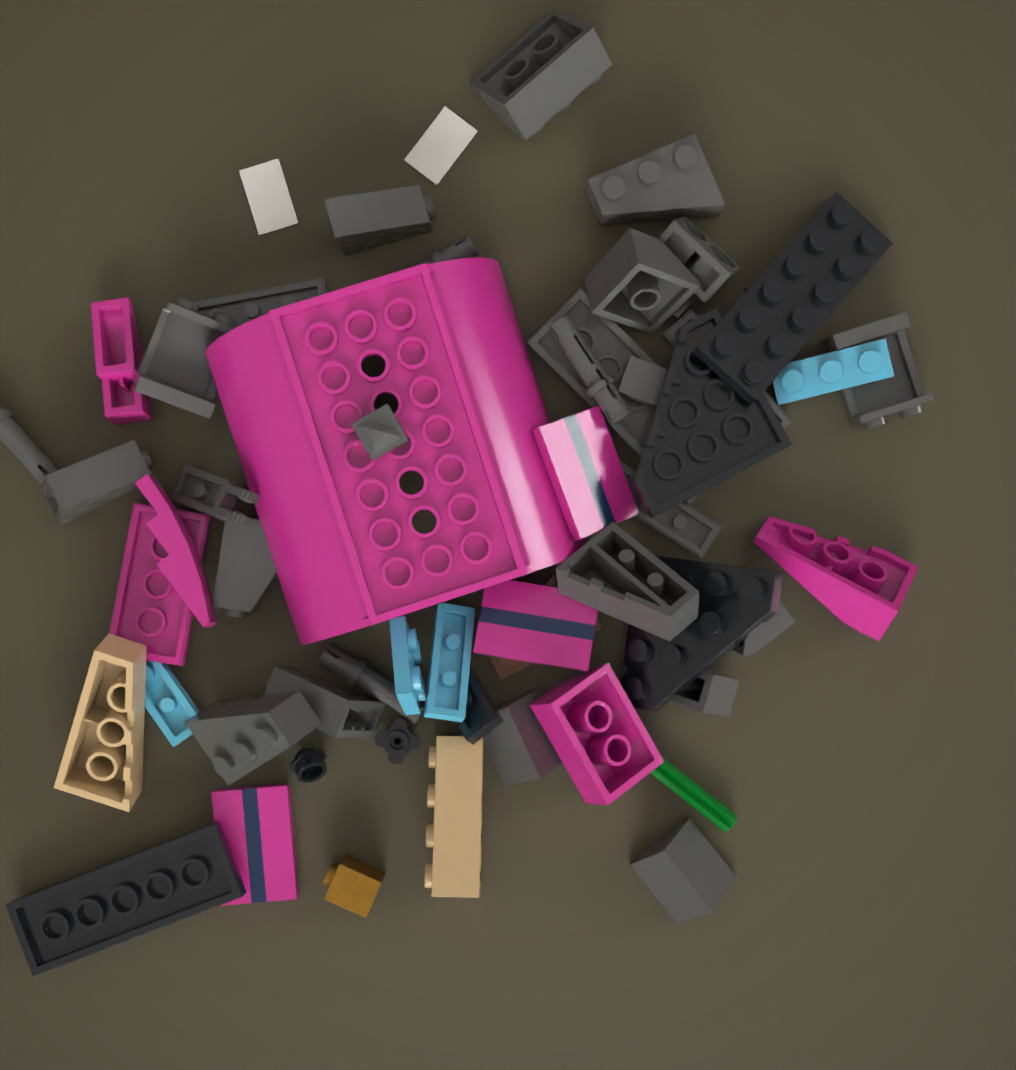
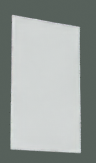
[404,106,478,185]
[239,158,298,235]

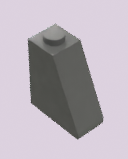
[324,185,436,256]
[42,440,153,526]
[212,518,278,618]
[264,666,386,738]

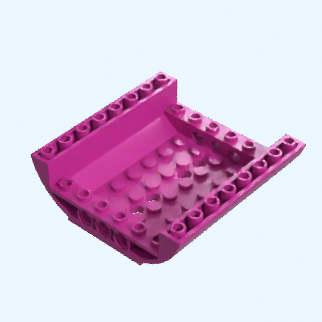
[205,257,589,645]

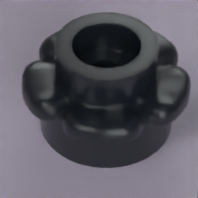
[290,748,327,783]

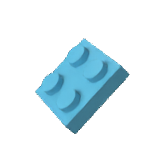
[389,616,426,715]

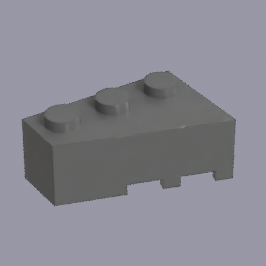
[585,133,726,226]
[556,522,699,641]
[185,691,322,785]

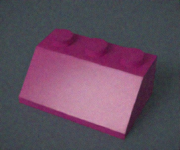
[530,662,664,806]

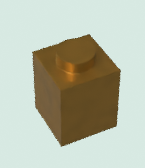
[322,854,386,918]

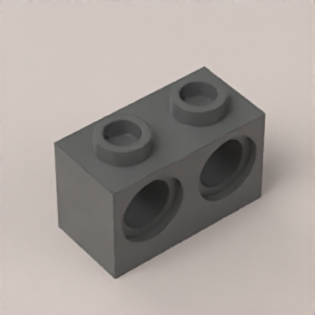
[658,215,741,303]

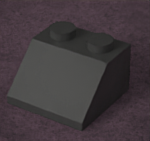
[584,228,700,334]

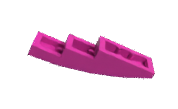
[135,474,217,628]

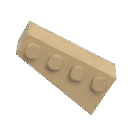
[54,633,147,812]
[425,736,484,898]

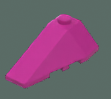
[753,516,919,642]

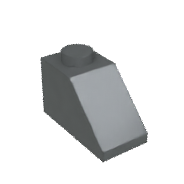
[668,669,739,717]

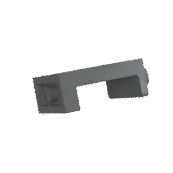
[131,296,236,419]
[823,311,934,430]

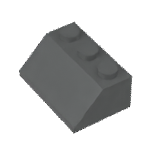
[469,8,613,140]

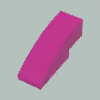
[91,297,152,425]

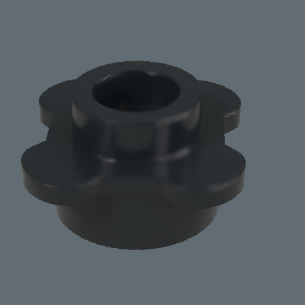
[375,718,421,764]

